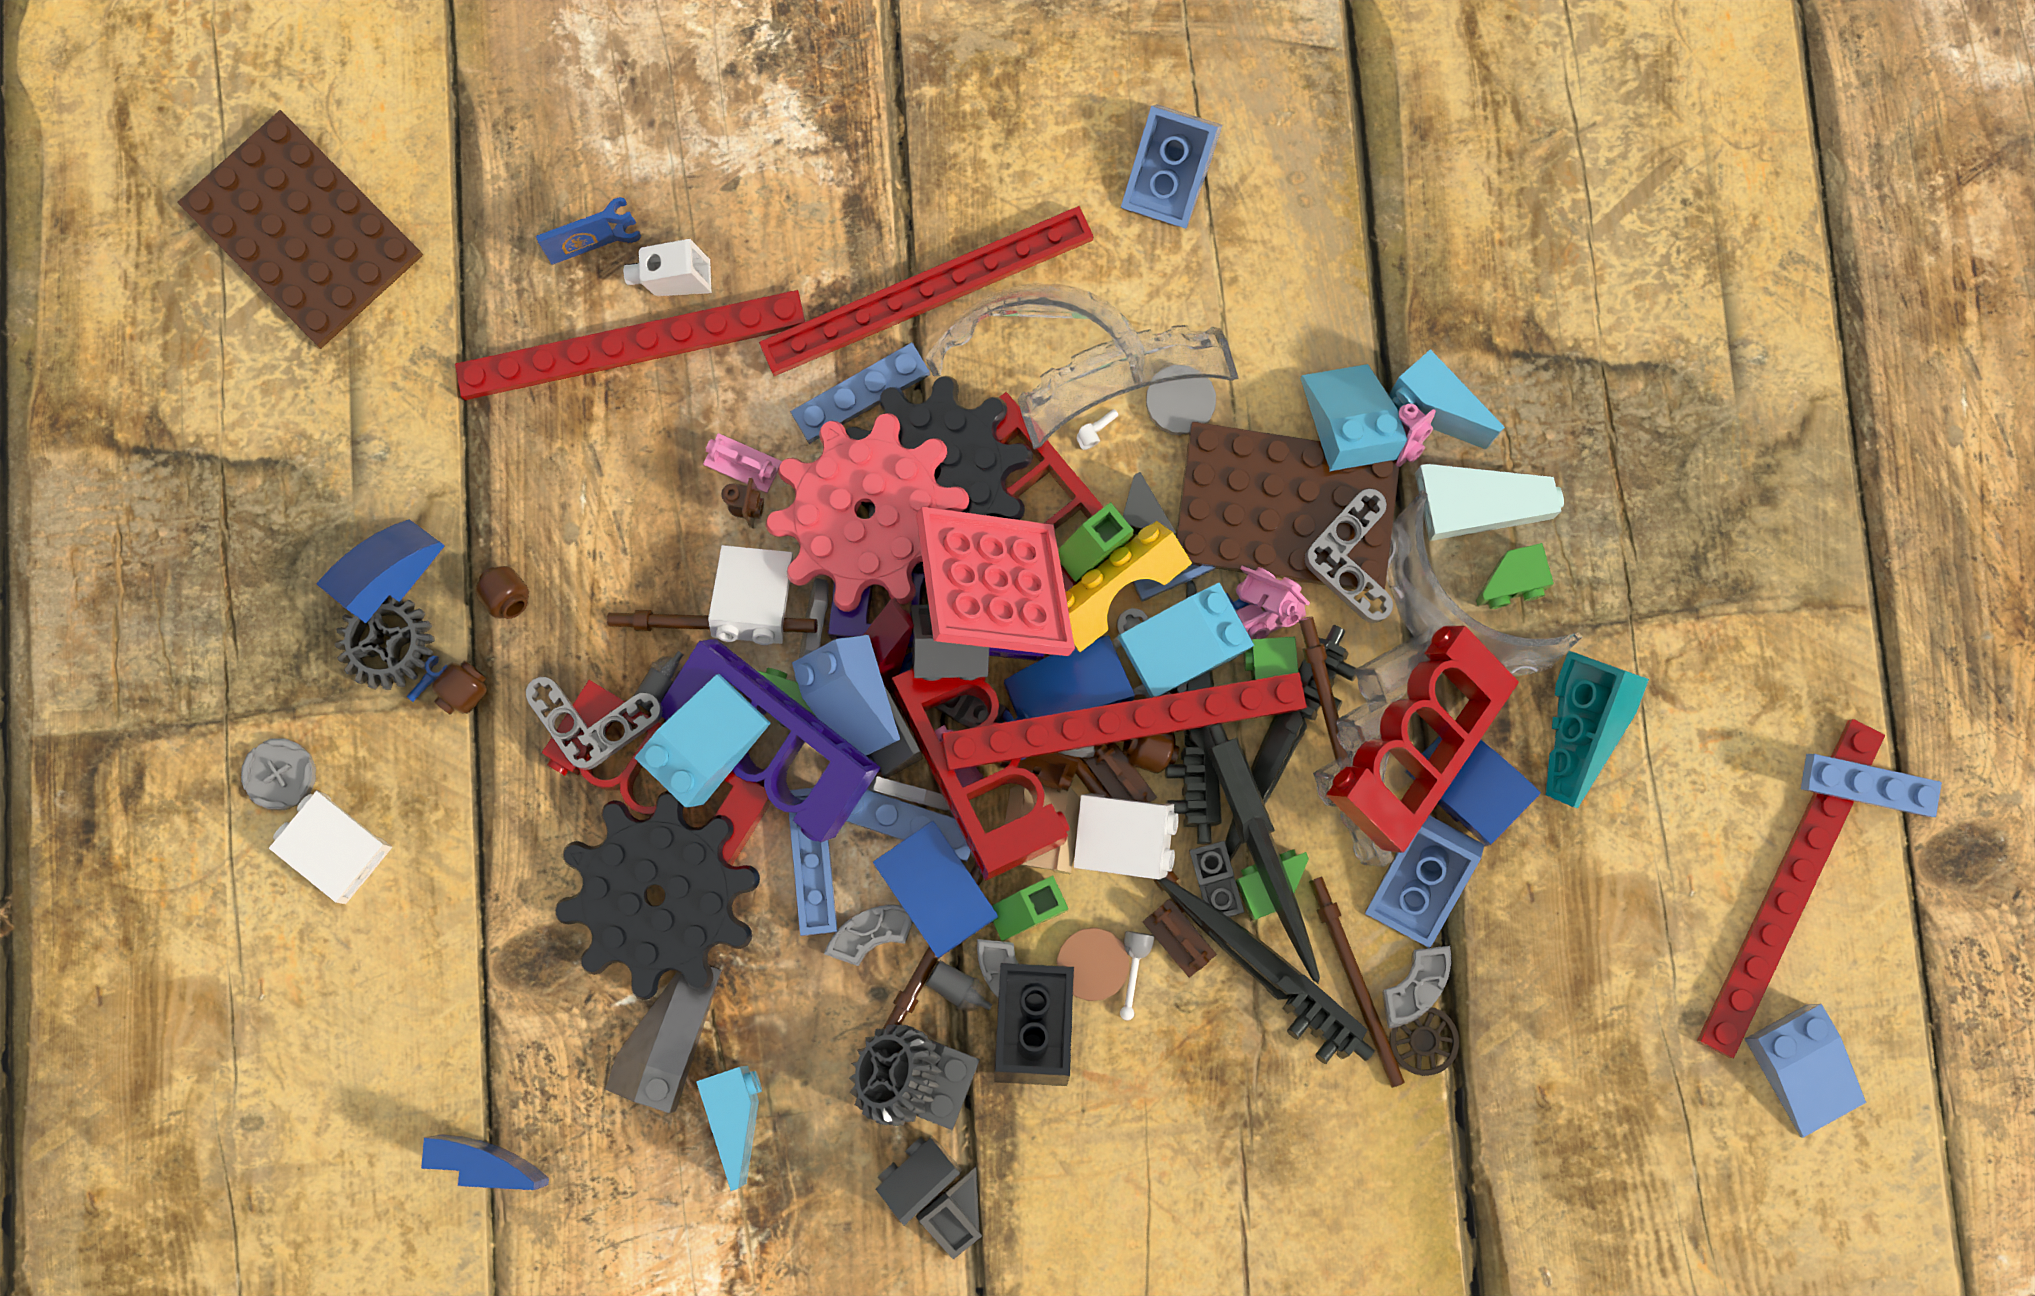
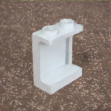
[708,545,793,645]
[269,791,392,904]
[1074,793,1178,879]

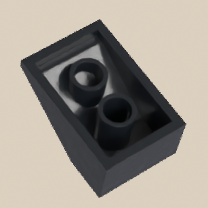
[994,963,1074,1086]

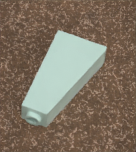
[1415,464,1564,541]

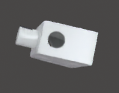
[623,239,712,296]

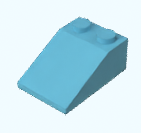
[1389,349,1505,449]
[1300,364,1407,471]
[1117,582,1254,698]
[635,674,771,808]
[696,1066,762,1191]

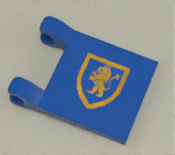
[536,197,641,265]

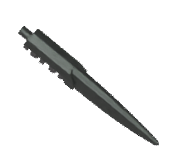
[1165,580,1222,844]
[1225,625,1359,861]
[1207,723,1320,984]
[1156,877,1375,1064]

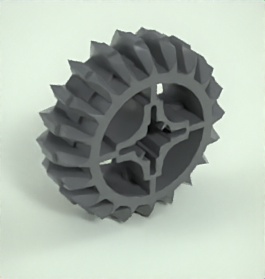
[334,597,435,691]
[849,1024,943,1126]

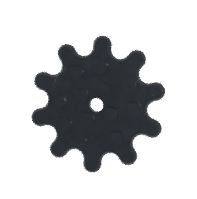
[846,376,1033,574]
[555,791,760,1000]

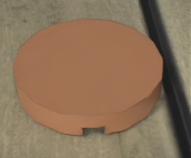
[1057,928,1129,1001]

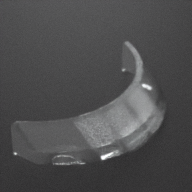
[926,283,1145,384]
[1017,325,1239,449]
[1387,490,1583,676]

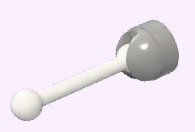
[1120,931,1154,1021]

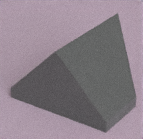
[916,1167,982,1259]

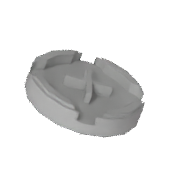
[1146,365,1216,436]
[241,738,316,810]

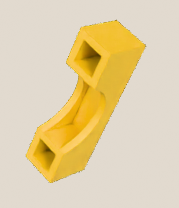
[1065,521,1192,652]

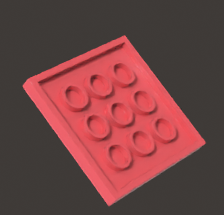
[916,507,1075,656]

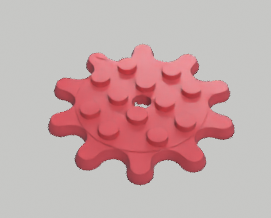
[766,413,969,612]

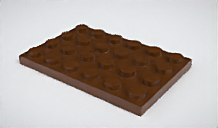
[177,110,423,349]
[1176,422,1399,592]

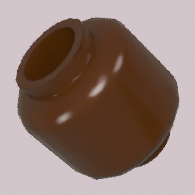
[475,566,529,619]
[432,660,487,715]
[1123,732,1180,774]

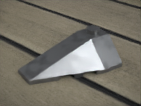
[605,967,722,1113]

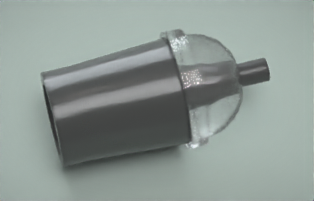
[633,651,684,713]
[925,960,992,1011]

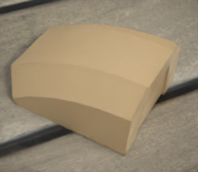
[1005,784,1081,875]

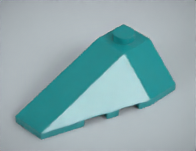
[1546,650,1649,808]

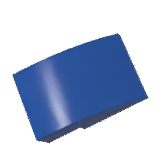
[316,519,445,623]
[1004,635,1135,718]
[1404,736,1541,847]
[873,821,998,959]
[421,1134,549,1190]

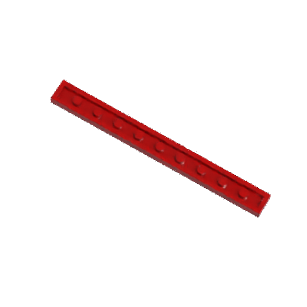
[759,206,1094,377]
[455,290,805,400]
[941,672,1307,771]
[1697,719,1885,1058]

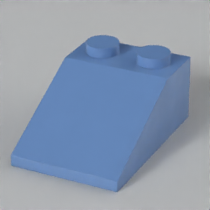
[1121,104,1222,229]
[792,635,900,756]
[1365,815,1485,948]
[1745,1004,1866,1138]

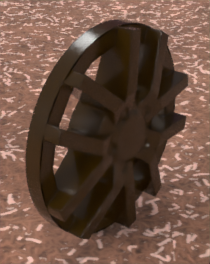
[1390,1007,1459,1076]

